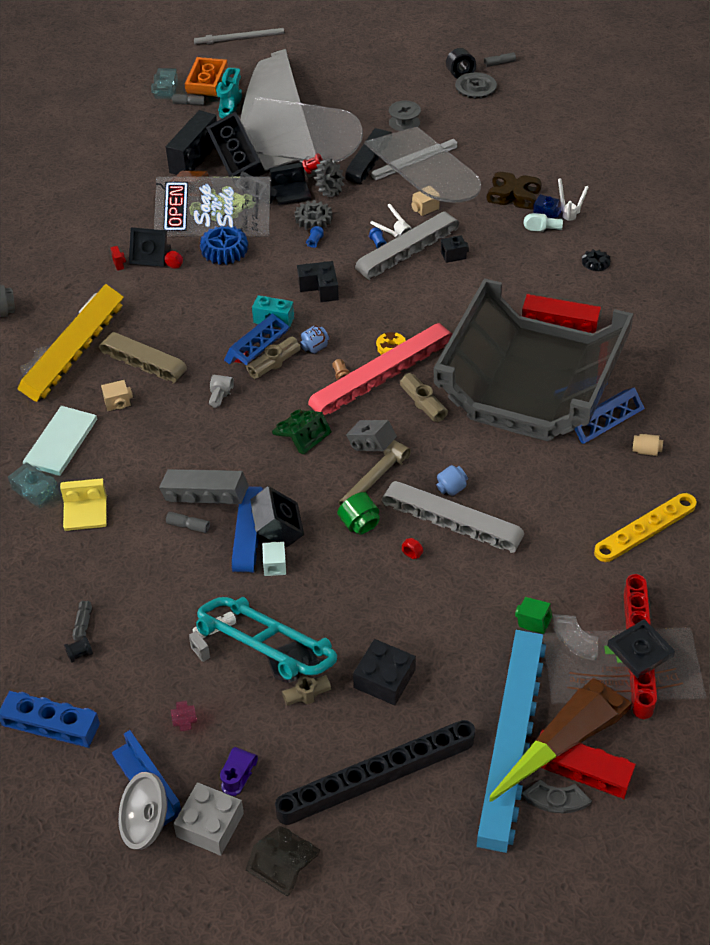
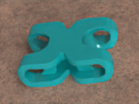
[216,68,242,118]

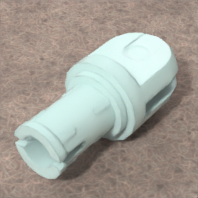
[524,213,563,232]

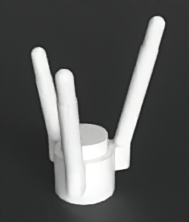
[558,178,589,221]
[370,204,412,238]

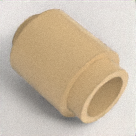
[633,434,663,456]

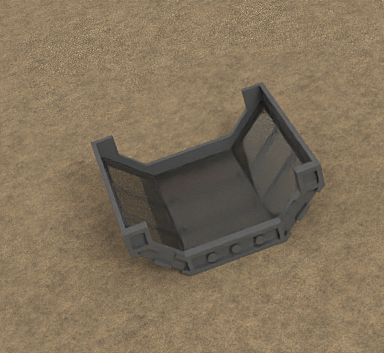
[434,278,633,441]

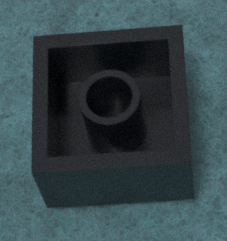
[250,486,304,547]
[353,639,416,706]

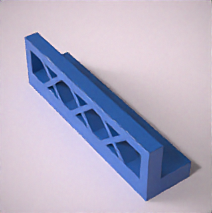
[224,313,290,365]
[574,387,645,444]
[112,730,181,826]

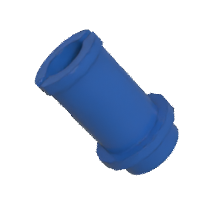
[306,226,324,248]
[369,228,387,248]

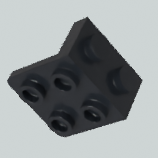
[266,636,324,683]

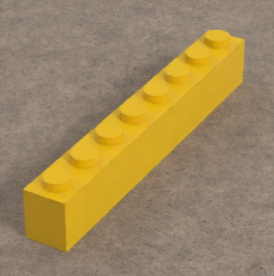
[18,284,124,402]

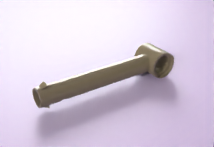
[338,440,411,506]

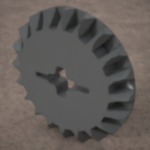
[455,72,497,99]

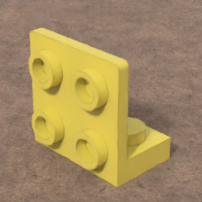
[60,478,107,531]

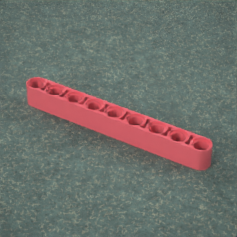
[308,323,453,417]

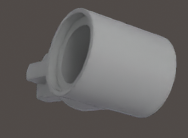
[209,375,234,408]

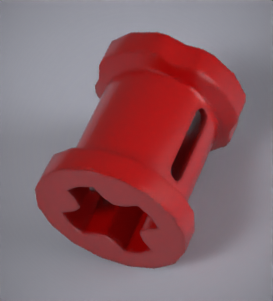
[302,153,323,174]

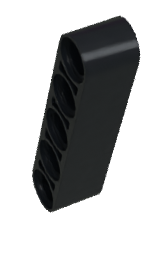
[345,128,392,184]

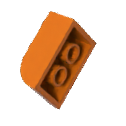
[185,57,228,97]

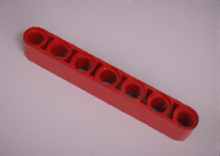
[624,574,657,719]

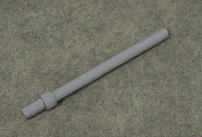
[194,28,284,44]

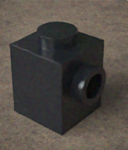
[441,235,469,263]

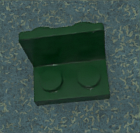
[272,409,332,454]

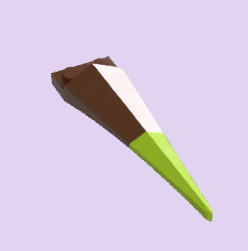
[489,677,632,802]

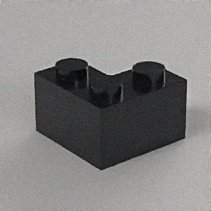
[297,261,339,302]

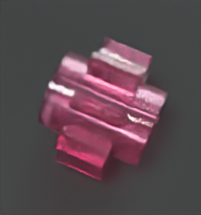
[170,700,197,732]

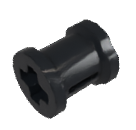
[64,636,93,663]

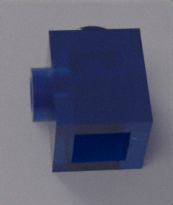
[533,194,561,219]

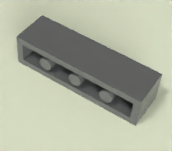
[159,469,249,504]

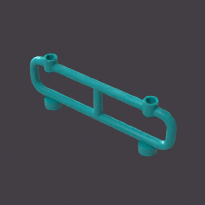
[196,597,338,680]

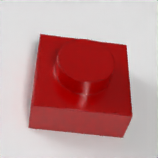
[110,246,126,271]

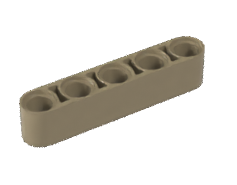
[99,332,187,383]

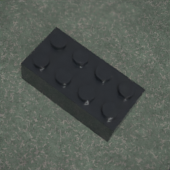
[165,110,217,175]
[206,111,266,188]

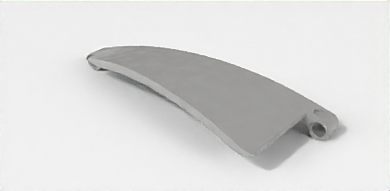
[240,49,318,179]

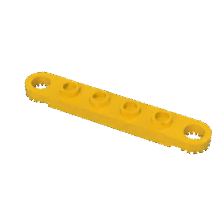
[594,493,697,562]

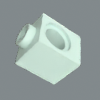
[262,542,286,576]

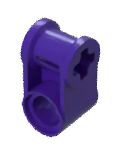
[220,747,258,796]

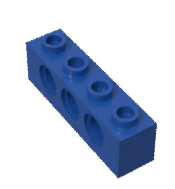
[0,691,100,748]

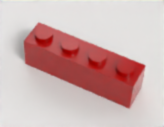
[522,294,601,334]
[540,729,636,799]

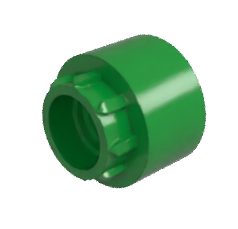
[337,492,380,535]

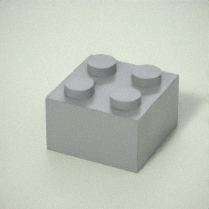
[173,782,244,856]

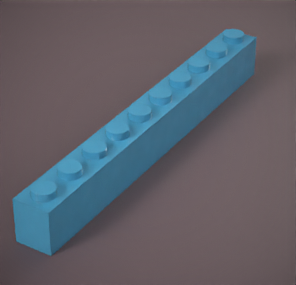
[477,630,546,853]

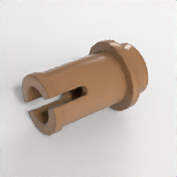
[332,359,350,380]

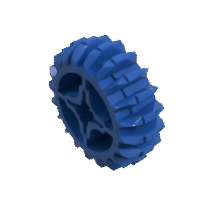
[200,225,248,265]

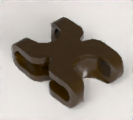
[486,172,542,210]

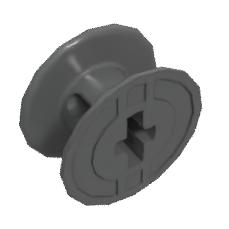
[389,100,421,132]

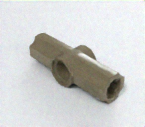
[246,336,301,379]
[400,373,448,423]

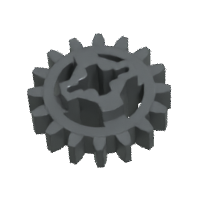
[314,159,345,197]
[295,200,333,230]

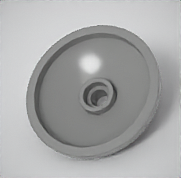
[118,772,167,850]

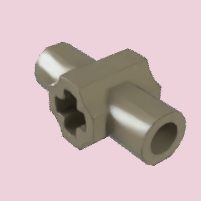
[282,675,331,706]

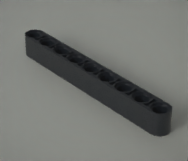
[275,720,475,825]

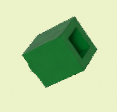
[515,597,552,634]

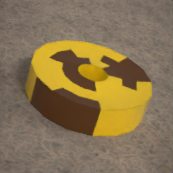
[376,332,406,355]

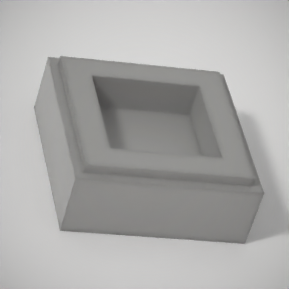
[189,631,210,662]

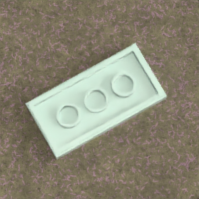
[23,406,97,476]

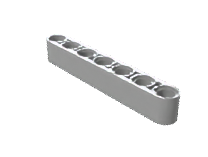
[355,212,459,280]
[382,481,524,553]

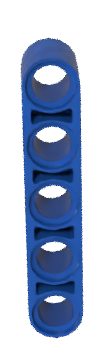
[232,486,263,572]

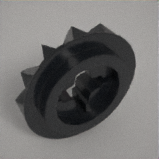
[582,249,611,271]

